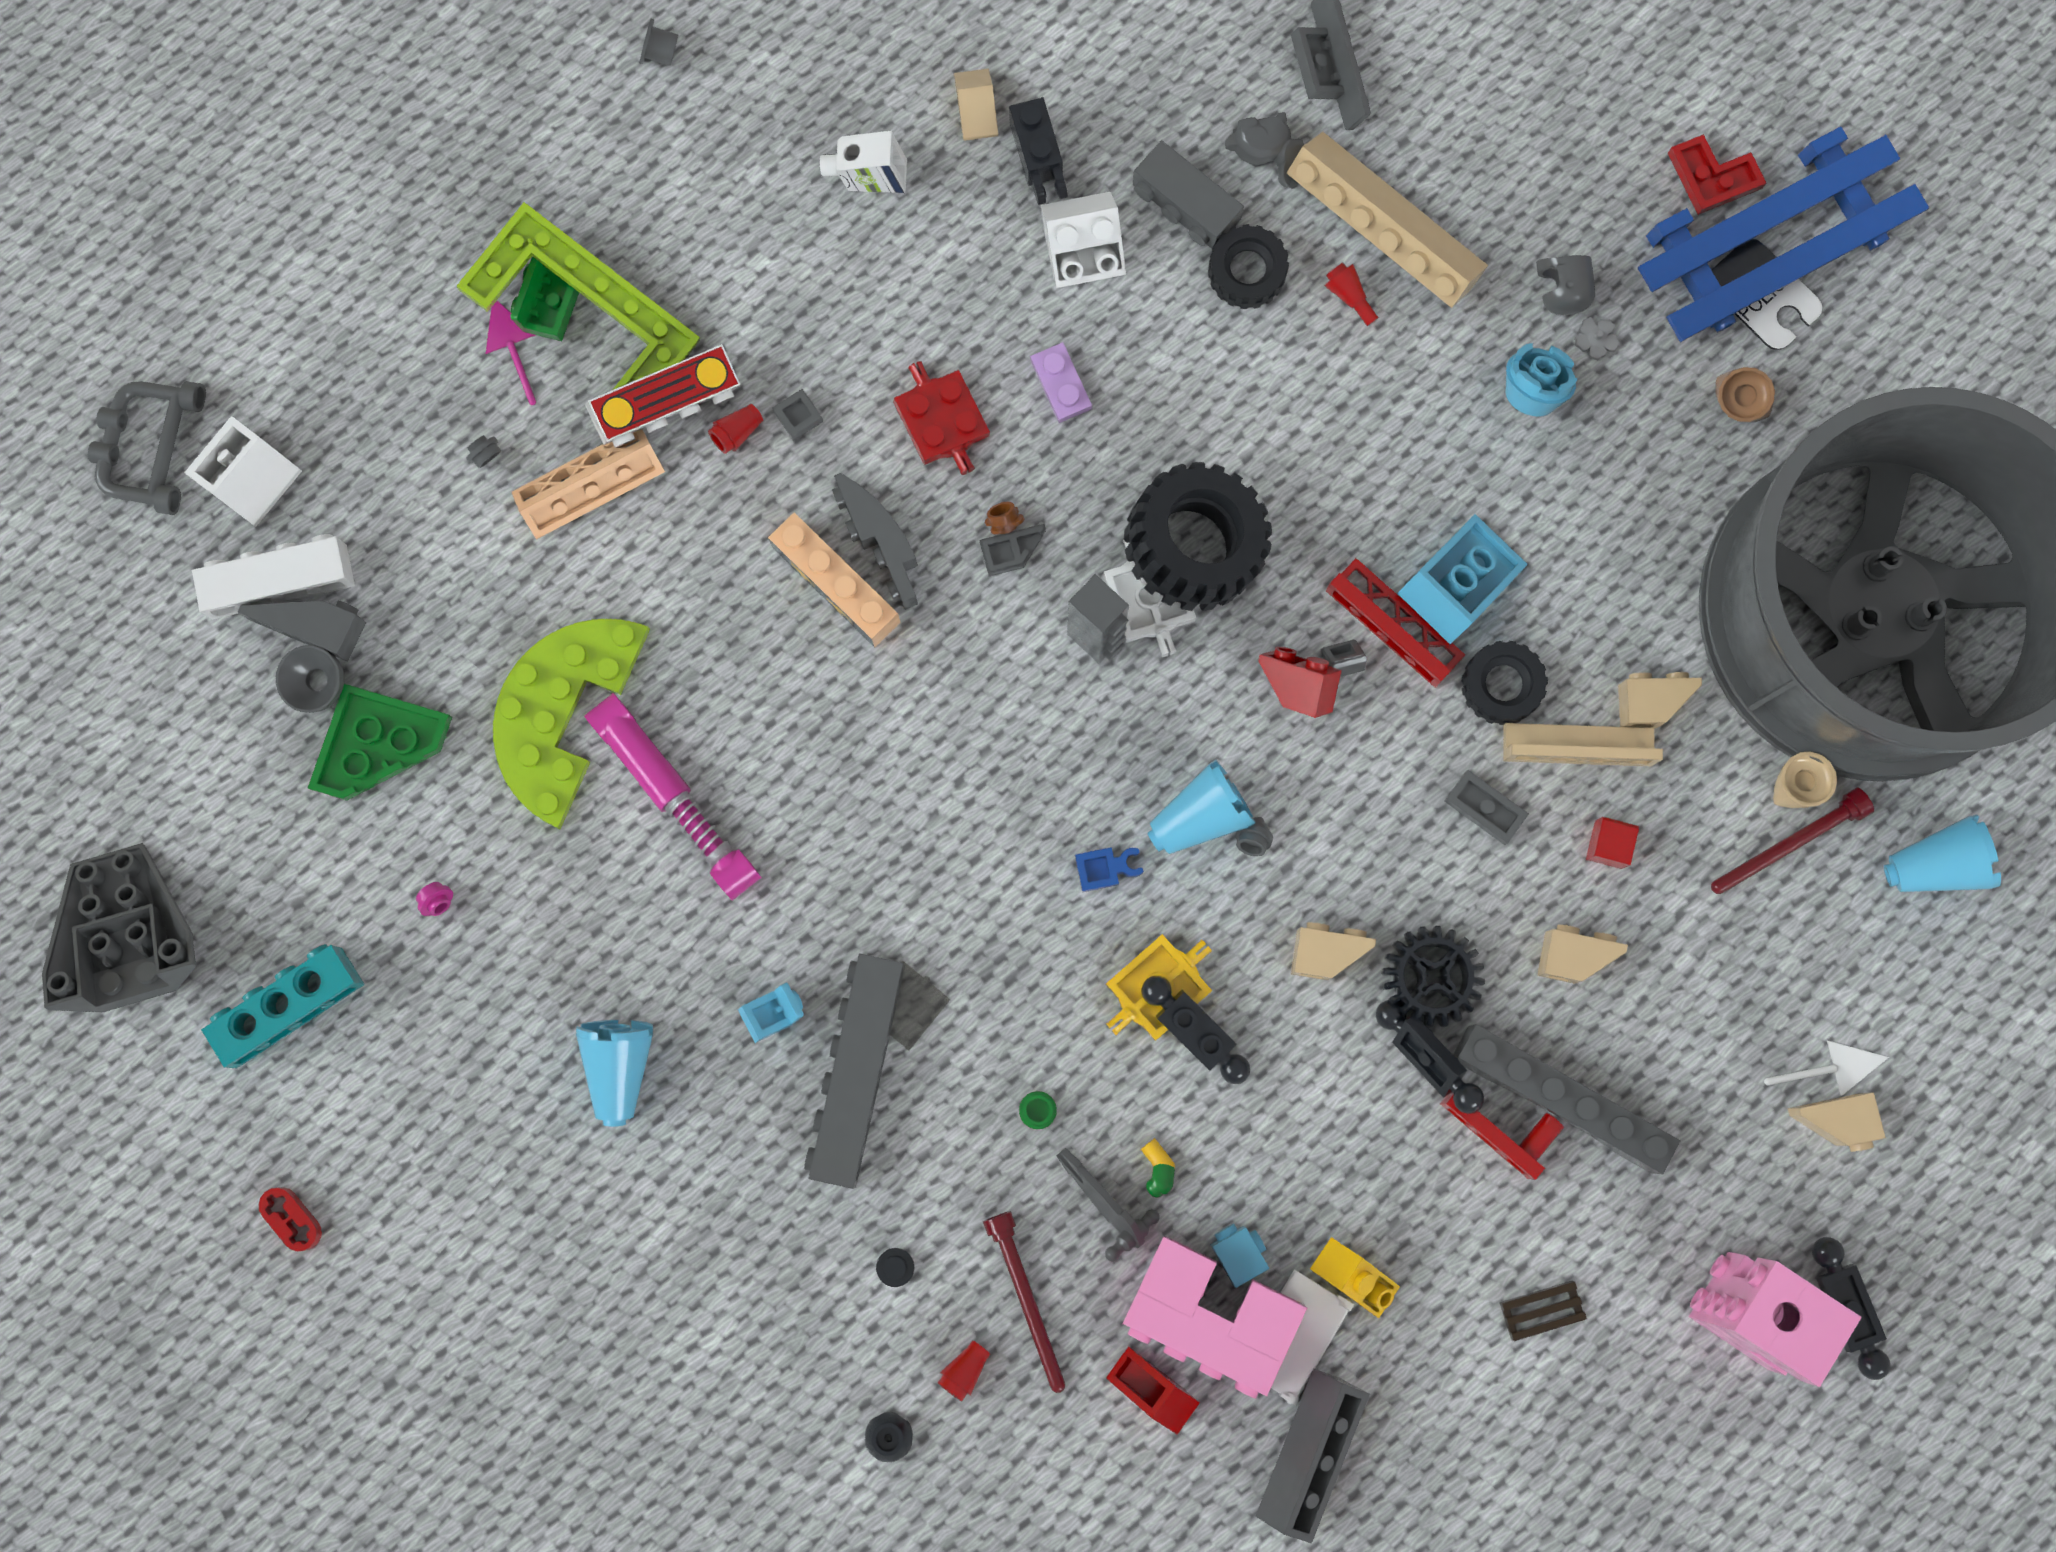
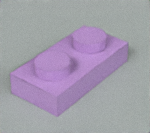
[1030,342,1092,423]

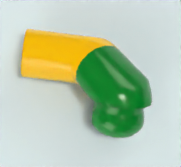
[1140,1138,1175,1198]

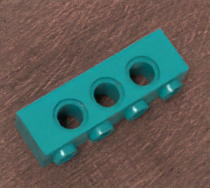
[201,944,365,1069]

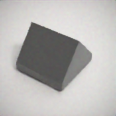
[1321,640,1367,677]

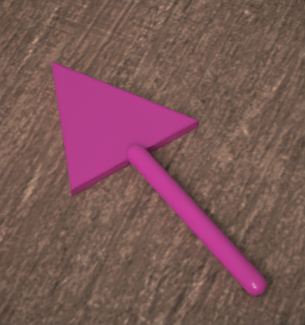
[486,301,536,405]

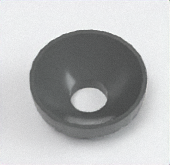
[276,645,344,713]

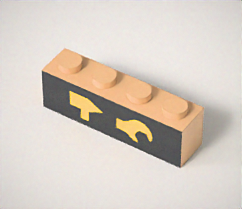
[768,513,901,648]

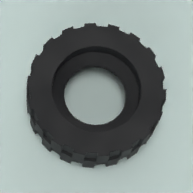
[1208,224,1289,309]
[1461,640,1548,725]

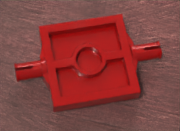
[893,361,990,475]

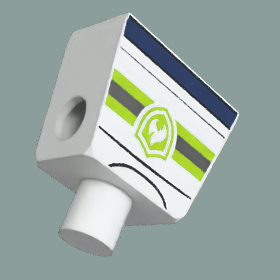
[820,131,907,193]

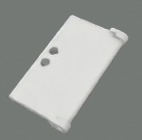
[1271,1269,1354,1406]

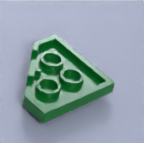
[308,684,452,801]

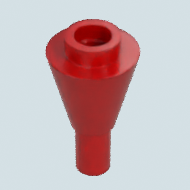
[1324,262,1379,326]

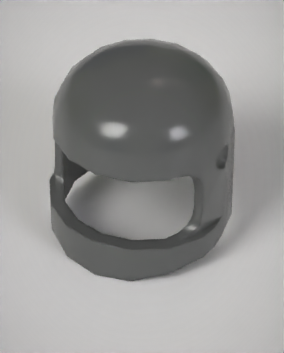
[1536,255,1595,315]

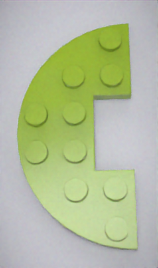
[493,619,650,829]

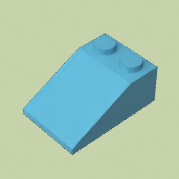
[1397,514,1528,644]

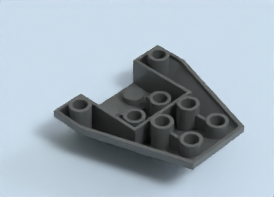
[42,843,196,1013]

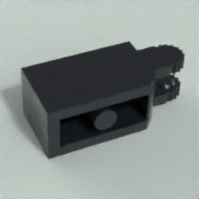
[1009,97,1068,205]

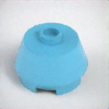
[1505,343,1577,417]

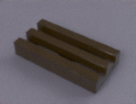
[1499,1281,1587,1341]

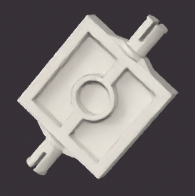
[1103,540,1196,657]

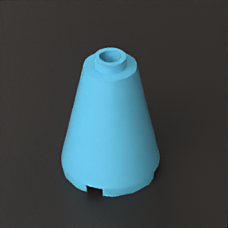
[1147,760,1256,854]
[1884,815,2001,892]
[576,1020,653,1127]

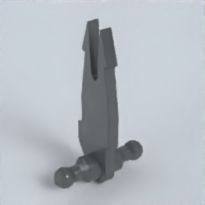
[1056,1148,1160,1262]

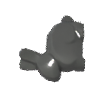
[1225,112,1304,189]

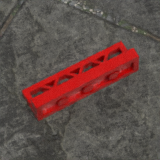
[1326,558,1466,688]

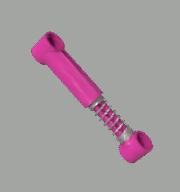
[584,693,762,901]

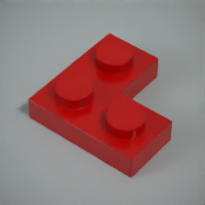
[1668,134,1766,215]

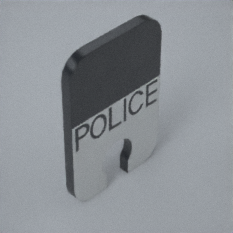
[1712,239,1822,350]

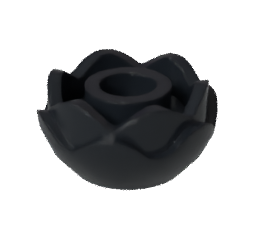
[865,1412,913,1462]

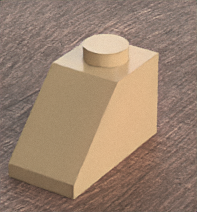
[1787,1092,1886,1152]

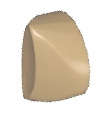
[1773,752,1837,808]

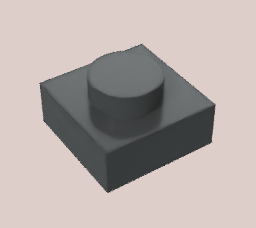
[772,388,823,441]

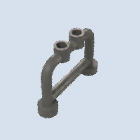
[88,381,206,515]

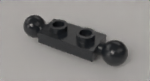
[1141,976,1250,1084]
[1376,1000,1484,1114]
[1812,1237,1891,1380]

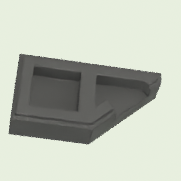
[979,523,1046,577]

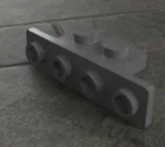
[1291,0,1371,130]

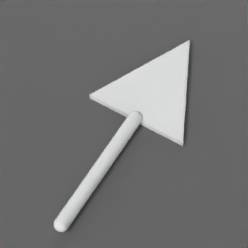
[1764,1041,1889,1096]

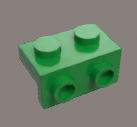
[511,257,579,342]

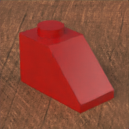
[1106,1346,1200,1435]

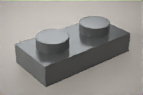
[1444,770,1529,845]

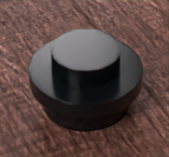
[876,1248,915,1287]

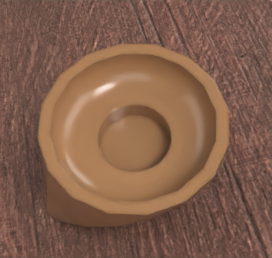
[1715,367,1775,422]

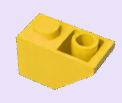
[1310,1237,1400,1318]

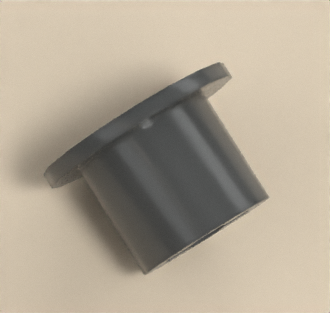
[639,18,679,66]

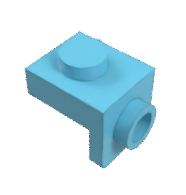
[738,983,804,1043]

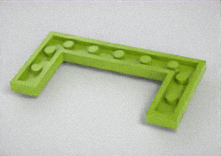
[457,202,700,390]

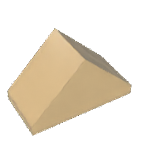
[954,68,998,141]

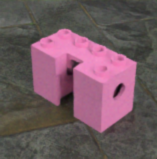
[1123,1236,1307,1399]
[1689,1252,1862,1387]

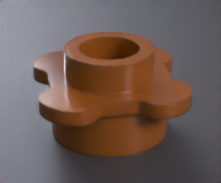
[985,502,1025,534]

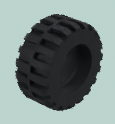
[1124,462,1272,611]

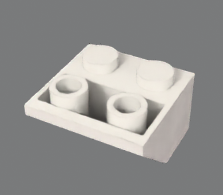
[1040,192,1126,288]
[184,416,302,527]

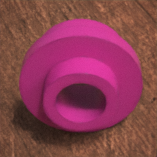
[416,882,453,916]

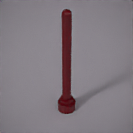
[1711,787,1874,894]
[983,1211,1065,1393]

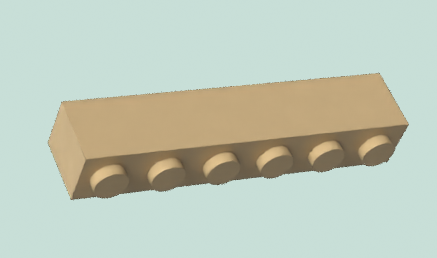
[1287,132,1488,308]

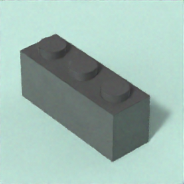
[1132,140,1244,248]

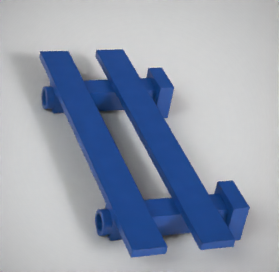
[1638,126,1929,342]

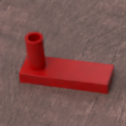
[1440,1092,1564,1180]

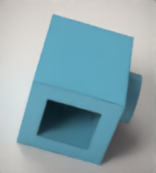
[1210,1224,1269,1288]

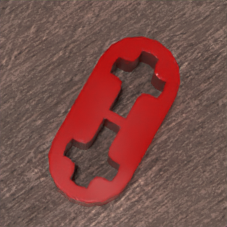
[259,1187,322,1252]

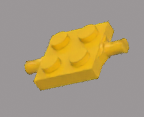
[1105,934,1212,1041]

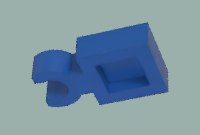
[1075,847,1144,893]

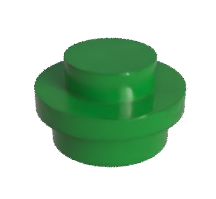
[1019,1091,1057,1129]

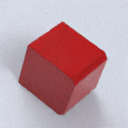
[1586,816,1639,869]

